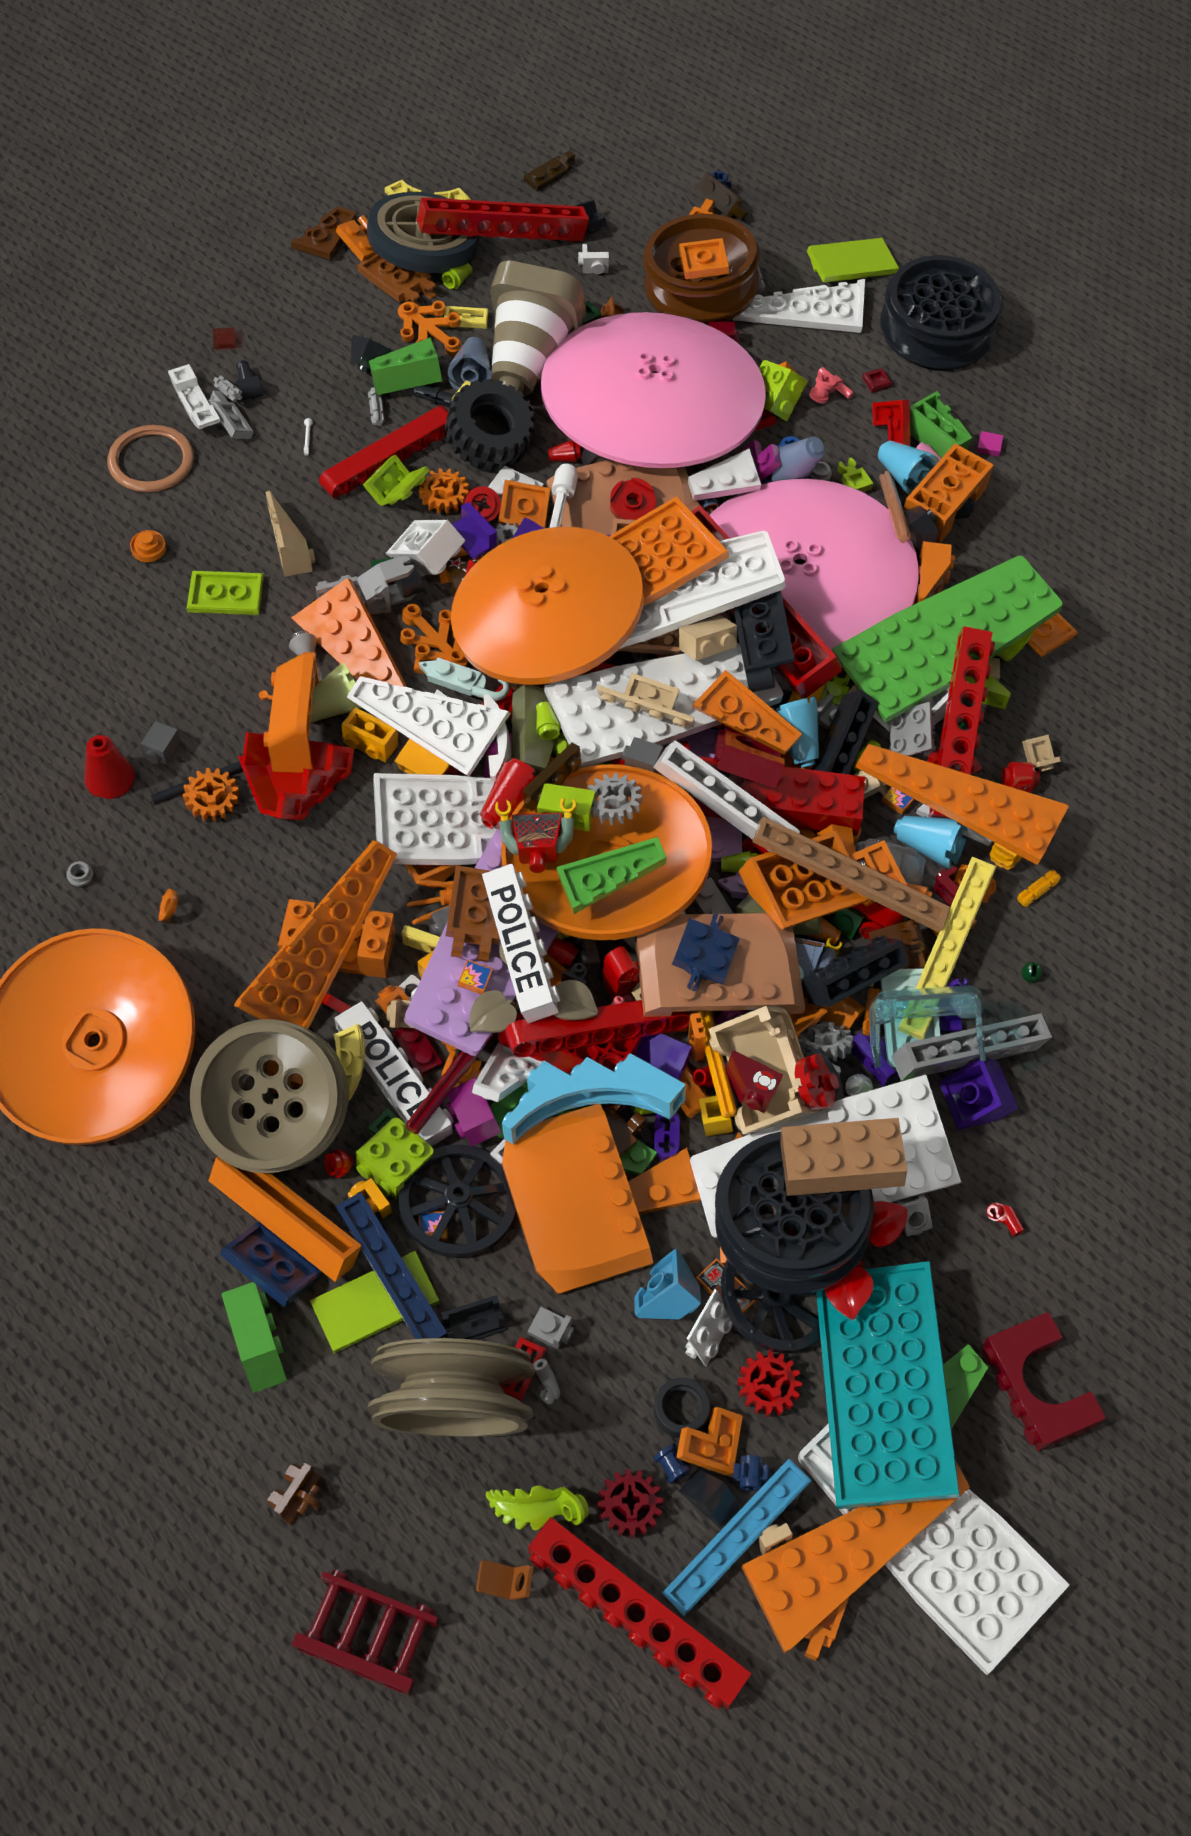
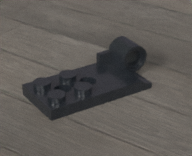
[734,590,795,693]

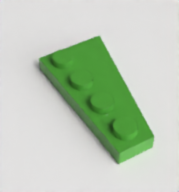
[557,837,667,914]

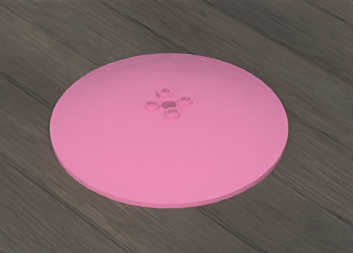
[541,312,766,468]
[710,479,919,668]

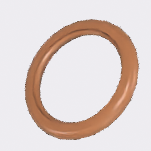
[107,425,194,493]

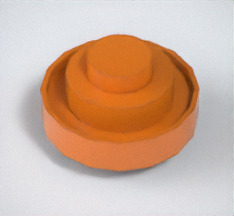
[130,530,166,563]

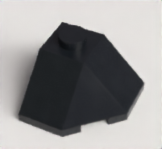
[351,335,394,374]
[903,506,939,554]

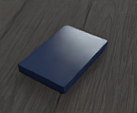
[220,1222,323,1307]

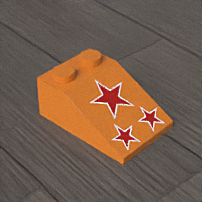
[913,541,955,605]

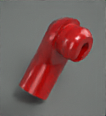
[986,1203,1025,1237]

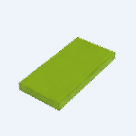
[807,238,899,283]
[310,1251,439,1354]

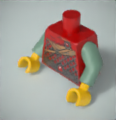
[495,798,578,873]

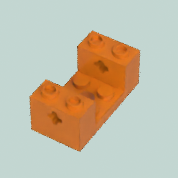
[903,443,994,543]
[278,899,396,978]

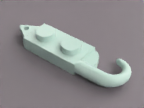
[419,658,510,701]

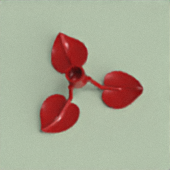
[785,1201,908,1320]

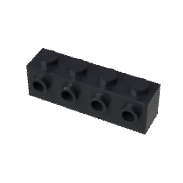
[811,689,879,774]
[801,935,909,1008]

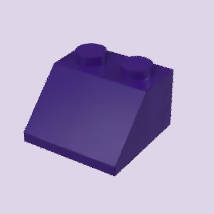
[939,1057,1018,1130]

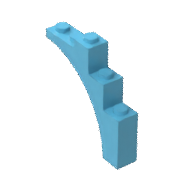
[502,1053,686,1144]

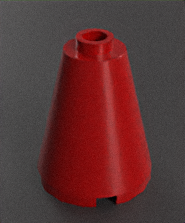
[84,735,135,799]
[480,758,536,829]

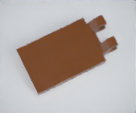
[357,253,437,306]
[446,865,500,962]

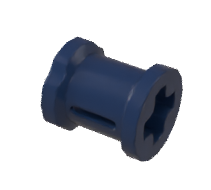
[653,1443,692,1484]

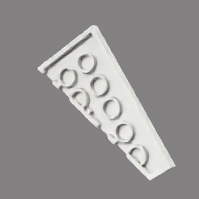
[733,279,865,333]
[347,676,511,777]

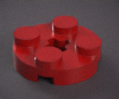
[610,478,656,520]
[794,1053,839,1111]

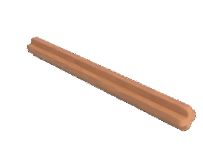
[879,471,911,543]

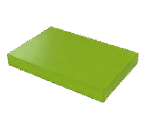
[187,571,264,615]

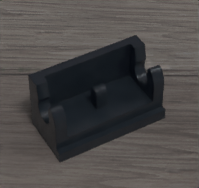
[441,1295,506,1340]

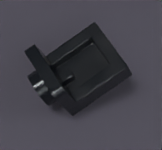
[575,200,607,233]

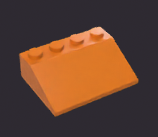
[738,831,870,930]

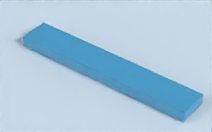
[662,1459,811,1616]

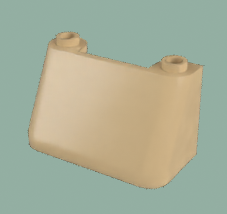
[709,1006,818,1134]

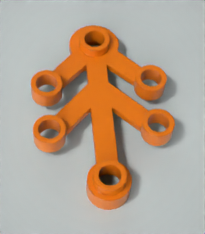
[398,301,462,357]
[400,604,468,667]

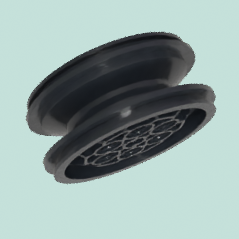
[880,255,1003,371]
[715,1132,874,1295]

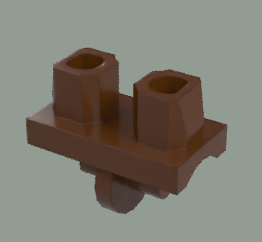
[267,1463,323,1526]

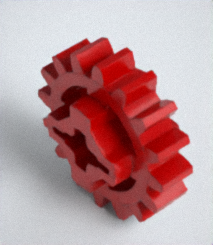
[737,1351,802,1417]

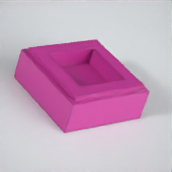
[977,431,1003,457]

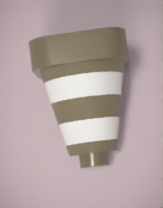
[490,261,586,396]

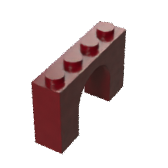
[714,725,785,789]
[982,1312,1106,1452]

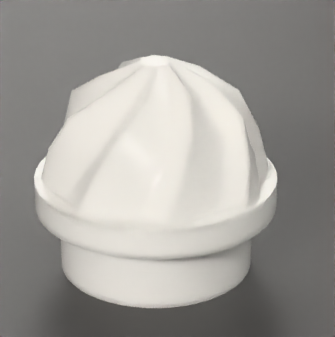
[845,1074,873,1096]

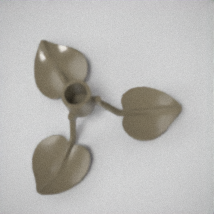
[469,934,598,1033]

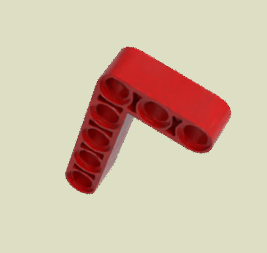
[602,946,640,1000]
[498,1012,643,1074]

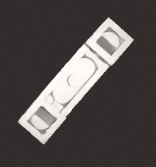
[168,364,220,429]
[484,694,512,785]

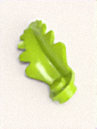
[486,1485,589,1530]

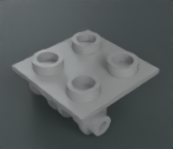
[890,702,936,756]

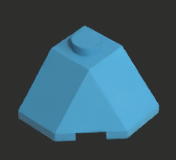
[634,1249,701,1319]

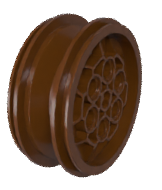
[643,214,760,325]

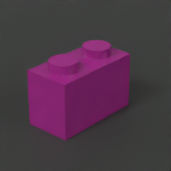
[446,1078,502,1147]

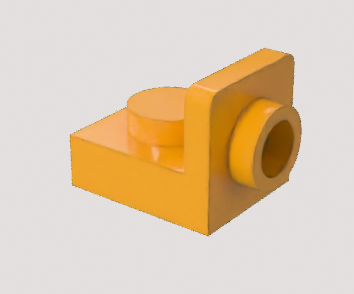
[348,1178,392,1219]

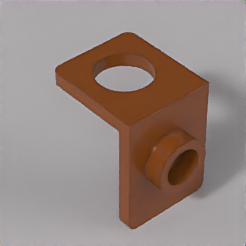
[476,1560,533,1600]

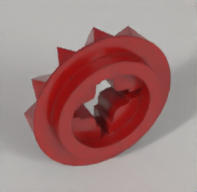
[464,486,501,522]

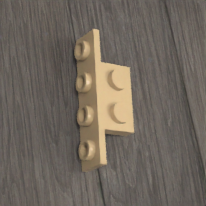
[596,673,695,728]

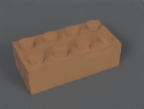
[780,1118,907,1196]

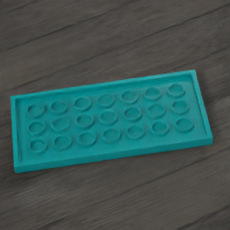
[816,1261,960,1509]

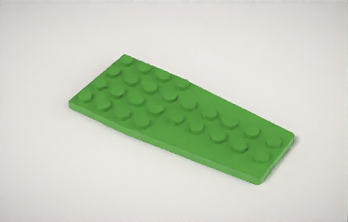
[832,556,1062,723]

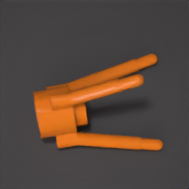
[406,879,453,925]

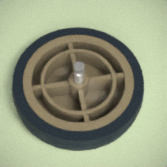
[367,192,479,273]

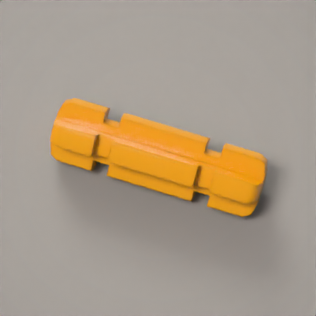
[1017,870,1061,907]

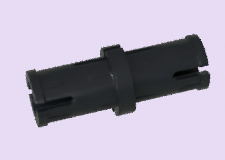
[413,385,454,407]

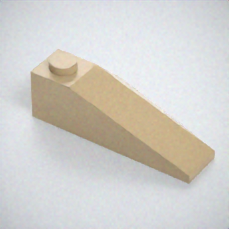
[265,491,315,577]

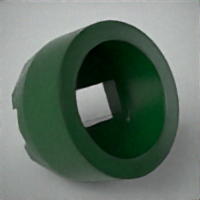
[1021,962,1043,984]

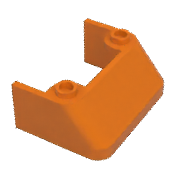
[264,652,319,773]

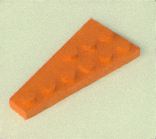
[291,578,407,687]

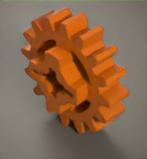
[419,468,469,514]
[183,768,239,822]

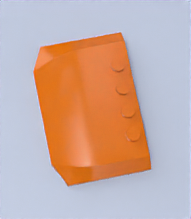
[502,1104,653,1295]

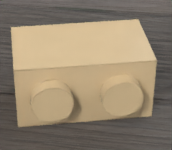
[679,615,737,661]

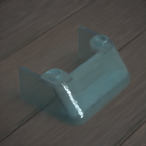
[870,985,986,1067]

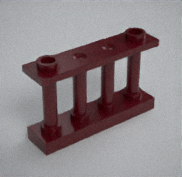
[291,1570,439,1696]

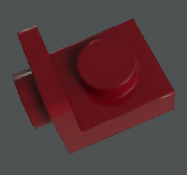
[933,866,960,907]

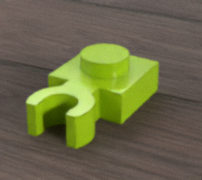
[838,458,873,492]
[821,674,850,707]

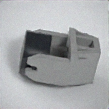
[356,556,423,614]

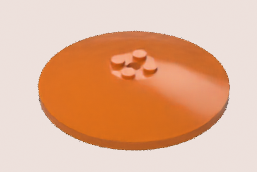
[451,527,644,685]
[501,764,712,940]
[0,929,195,1145]

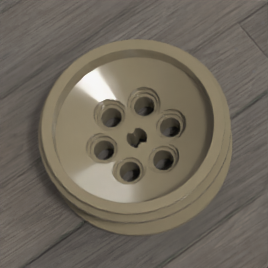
[190,1019,349,1173]
[368,1338,535,1437]

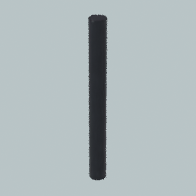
[150,761,243,805]

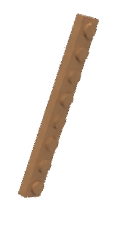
[752,817,950,932]

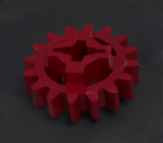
[597,1469,663,1539]

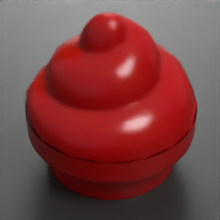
[325,1149,354,1178]

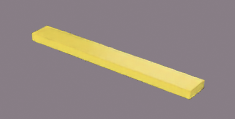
[898,857,996,1040]

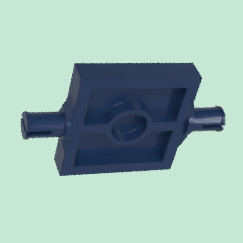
[672,914,740,991]

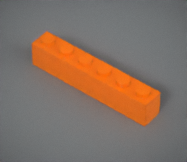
[208,1157,362,1282]

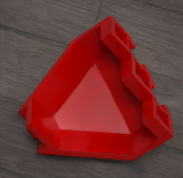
[238,732,354,820]

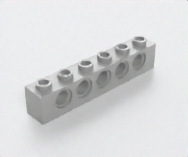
[891,1013,1052,1081]

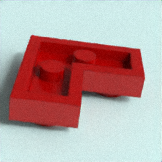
[872,400,910,446]

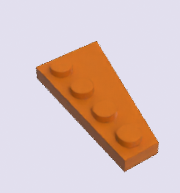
[692,670,802,755]

